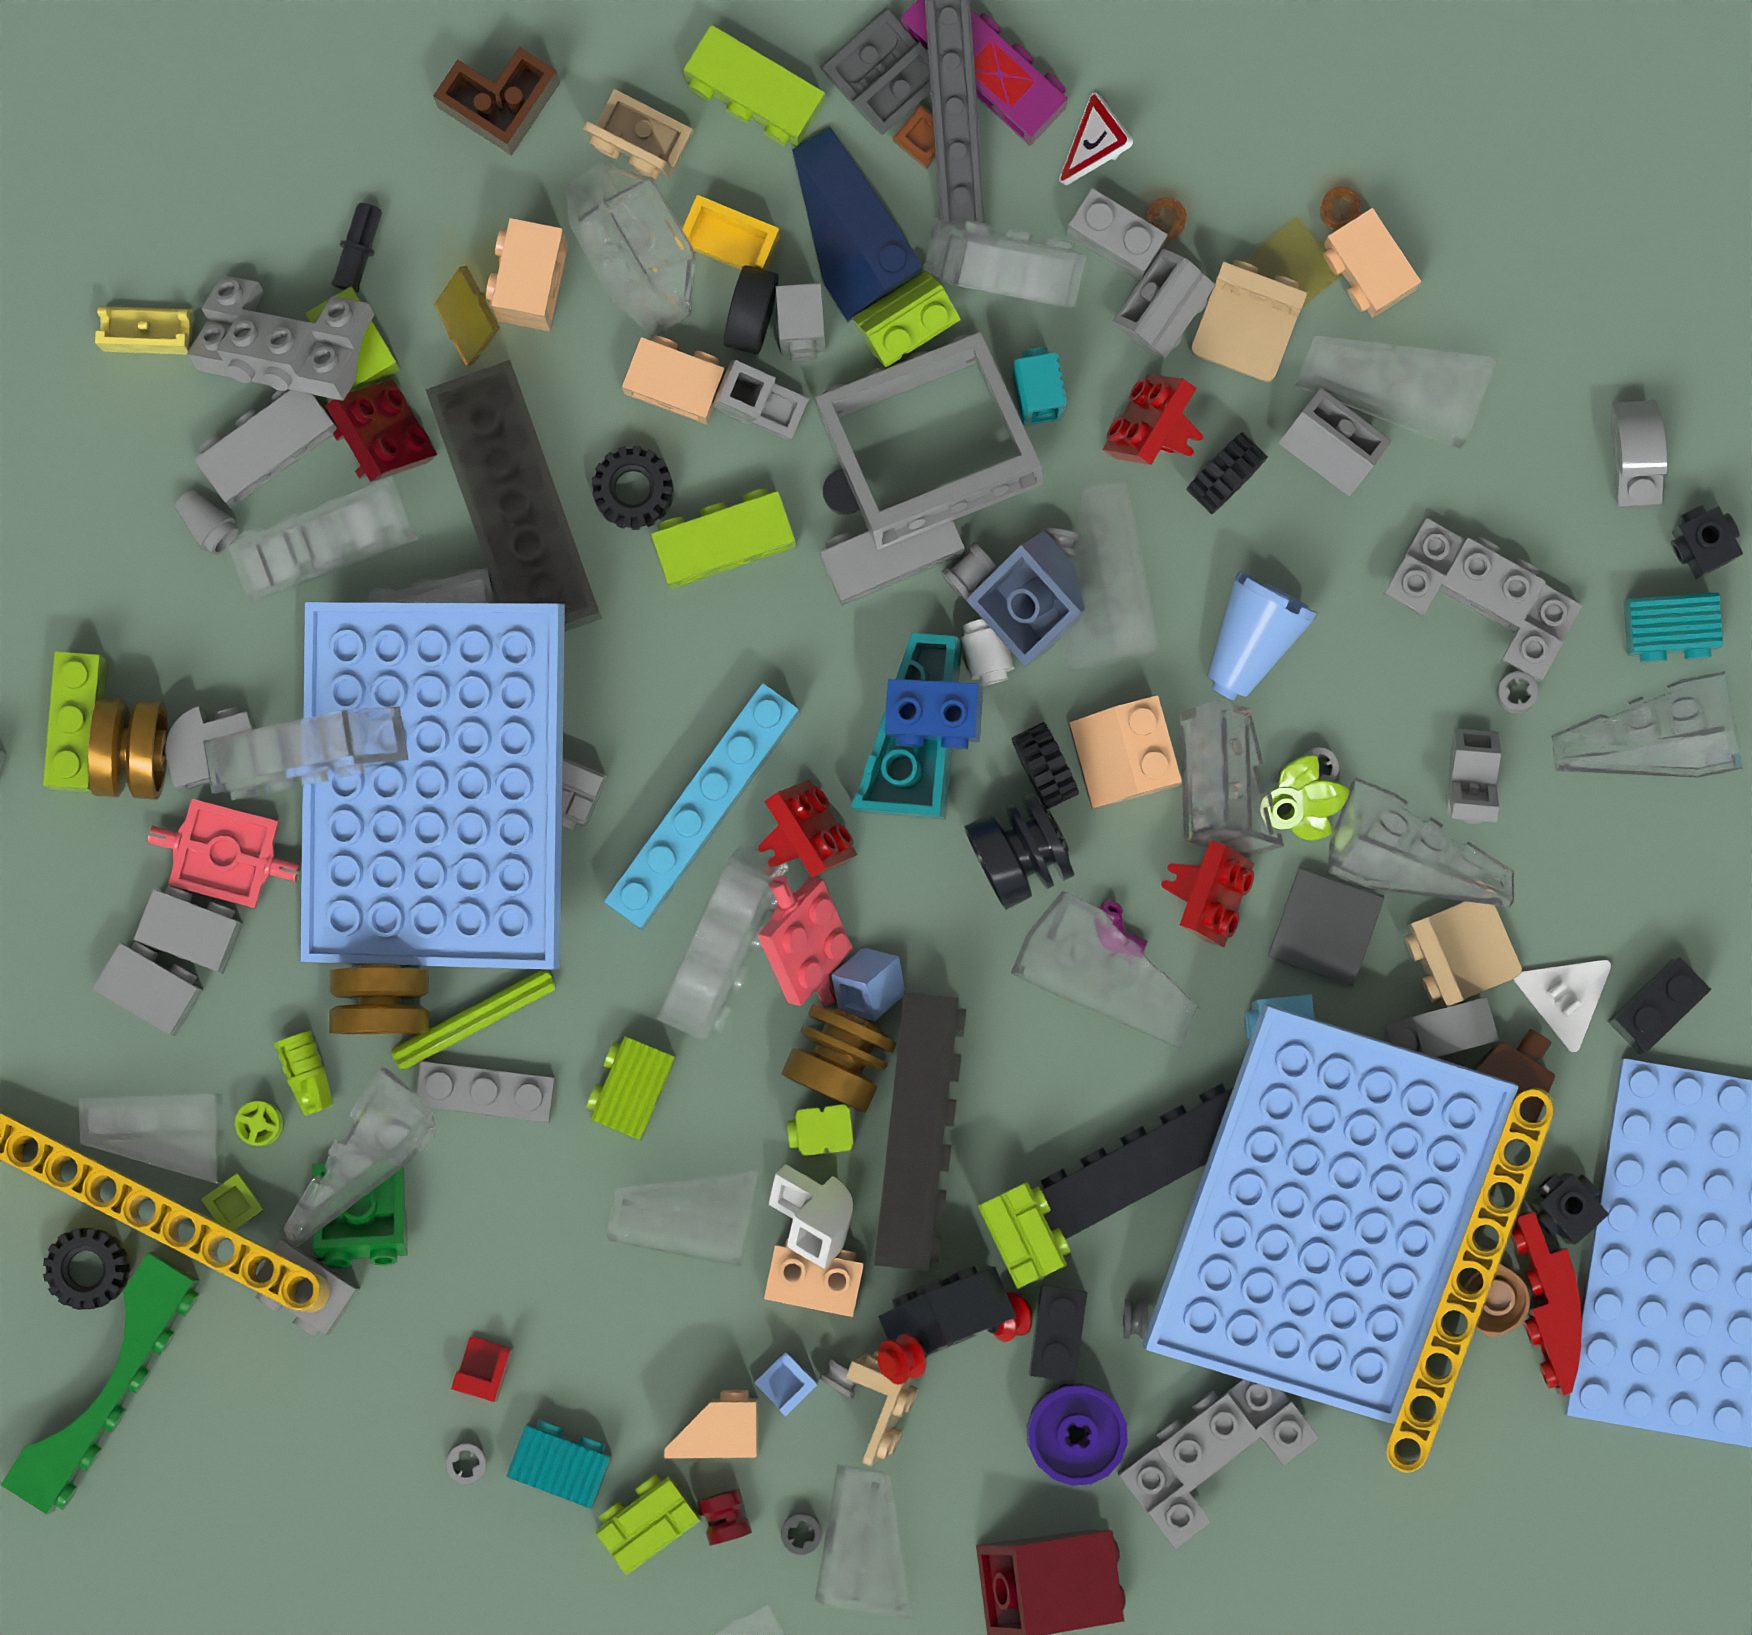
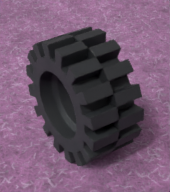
[1186,432,1268,514]
[592,446,674,530]
[1011,722,1079,810]
[43,1228,130,1310]

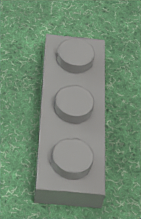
[415,1061,555,1123]

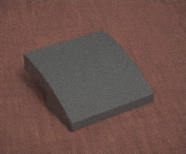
[819,9,931,135]
[1268,866,1384,986]

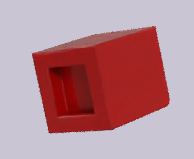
[451,1336,514,1402]

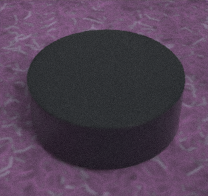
[823,469,860,515]

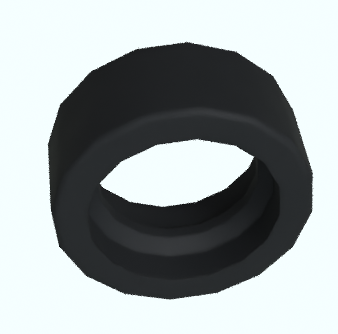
[724,265,779,354]

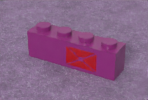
[901,0,1068,146]

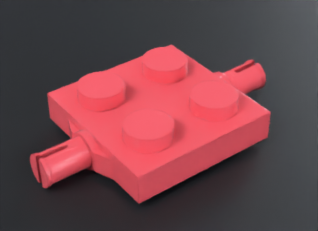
[147,799,300,909]
[757,876,853,1006]

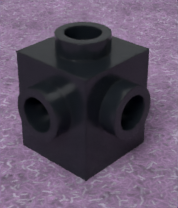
[1671,505,1743,579]
[1531,1173,1609,1244]

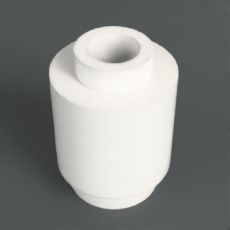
[961,619,1014,686]

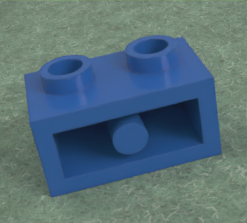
[885,679,983,749]

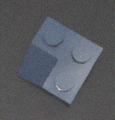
[966,531,1085,667]

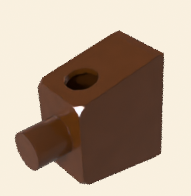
[1473,1028,1555,1143]

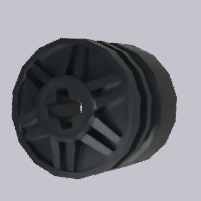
[964,792,1074,910]

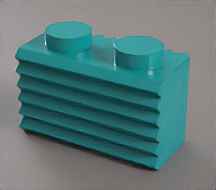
[1012,347,1068,426]
[1624,592,1723,663]
[506,1419,612,1509]

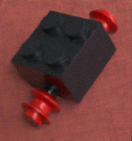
[877,1265,1033,1385]

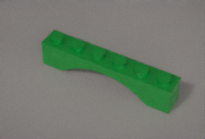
[1,1252,200,1514]

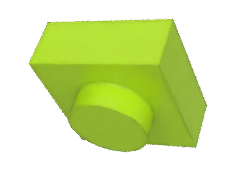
[201,1173,265,1231]

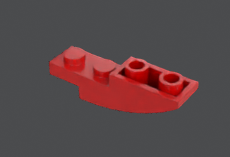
[1510,1211,1582,1396]

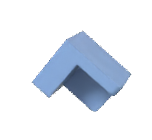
[831,948,905,1021]
[754,1350,818,1416]

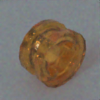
[1319,187,1361,230]
[1146,197,1187,241]

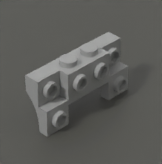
[187,275,375,401]
[1383,518,1583,683]
[1118,1378,1319,1550]

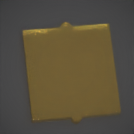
[1244,218,1343,308]
[433,265,500,367]

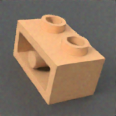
[1323,208,1422,319]
[622,335,725,425]
[764,1238,864,1317]

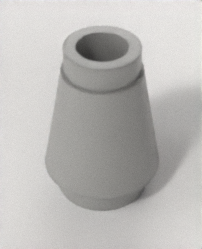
[175,490,239,555]

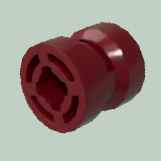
[697,1489,752,1546]

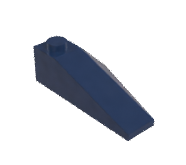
[792,127,923,323]

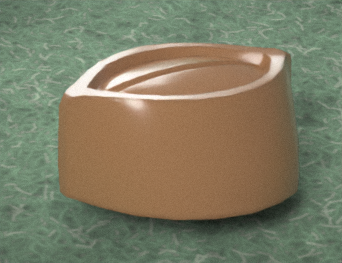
[1464,1262,1530,1338]

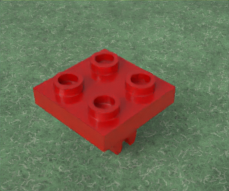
[1102,374,1203,465]
[758,780,857,878]
[1161,840,1255,947]

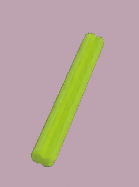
[391,969,556,1070]

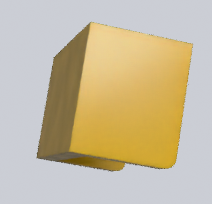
[680,195,780,270]

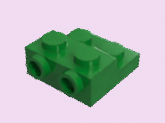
[312,1158,408,1269]

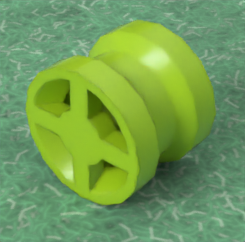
[235,1101,284,1146]

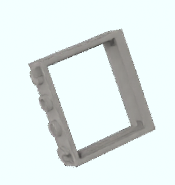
[815,332,1044,550]

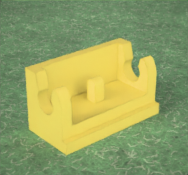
[95,306,193,355]

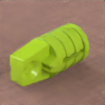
[273,1030,333,1116]

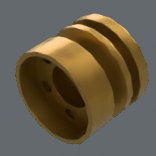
[781,1004,897,1113]

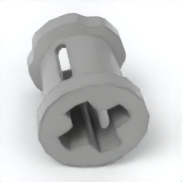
[941,543,998,602]

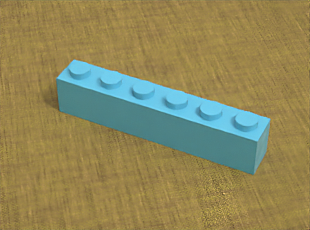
[604,683,800,931]

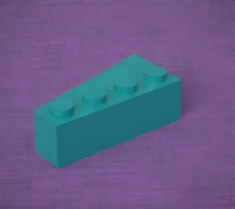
[851,633,962,820]

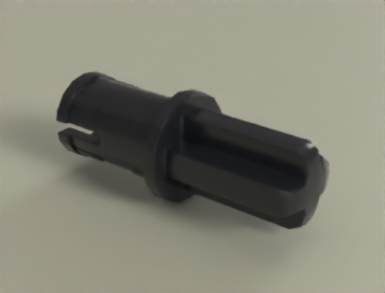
[331,203,382,293]

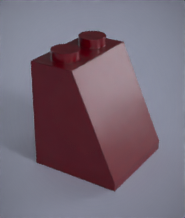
[976,1530,1126,1635]

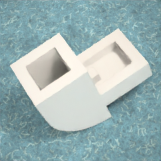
[768,1164,853,1269]

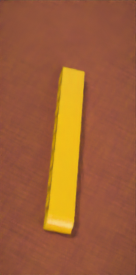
[1386,1088,1556,1473]
[0,1112,330,1313]

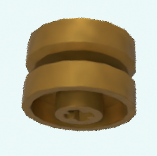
[88,698,168,800]
[329,964,429,1035]

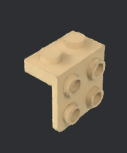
[583,89,694,180]
[1191,260,1307,382]
[1404,894,1522,1009]
[846,1351,919,1466]

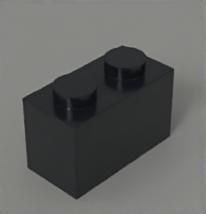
[1607,957,1712,1054]
[1028,1285,1088,1383]

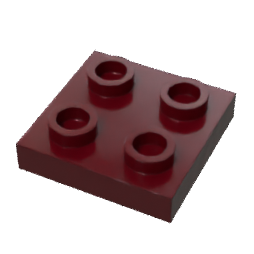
[325,379,438,482]

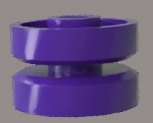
[1026,1383,1128,1486]

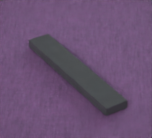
[924,0,986,242]

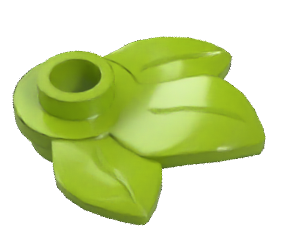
[1261,754,1350,841]

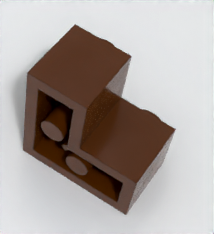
[433,46,560,156]

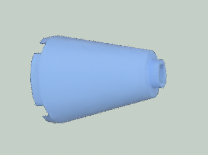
[1207,571,1318,701]

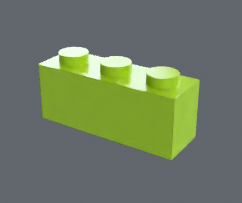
[683,25,826,146]
[651,488,796,590]
[43,651,108,793]

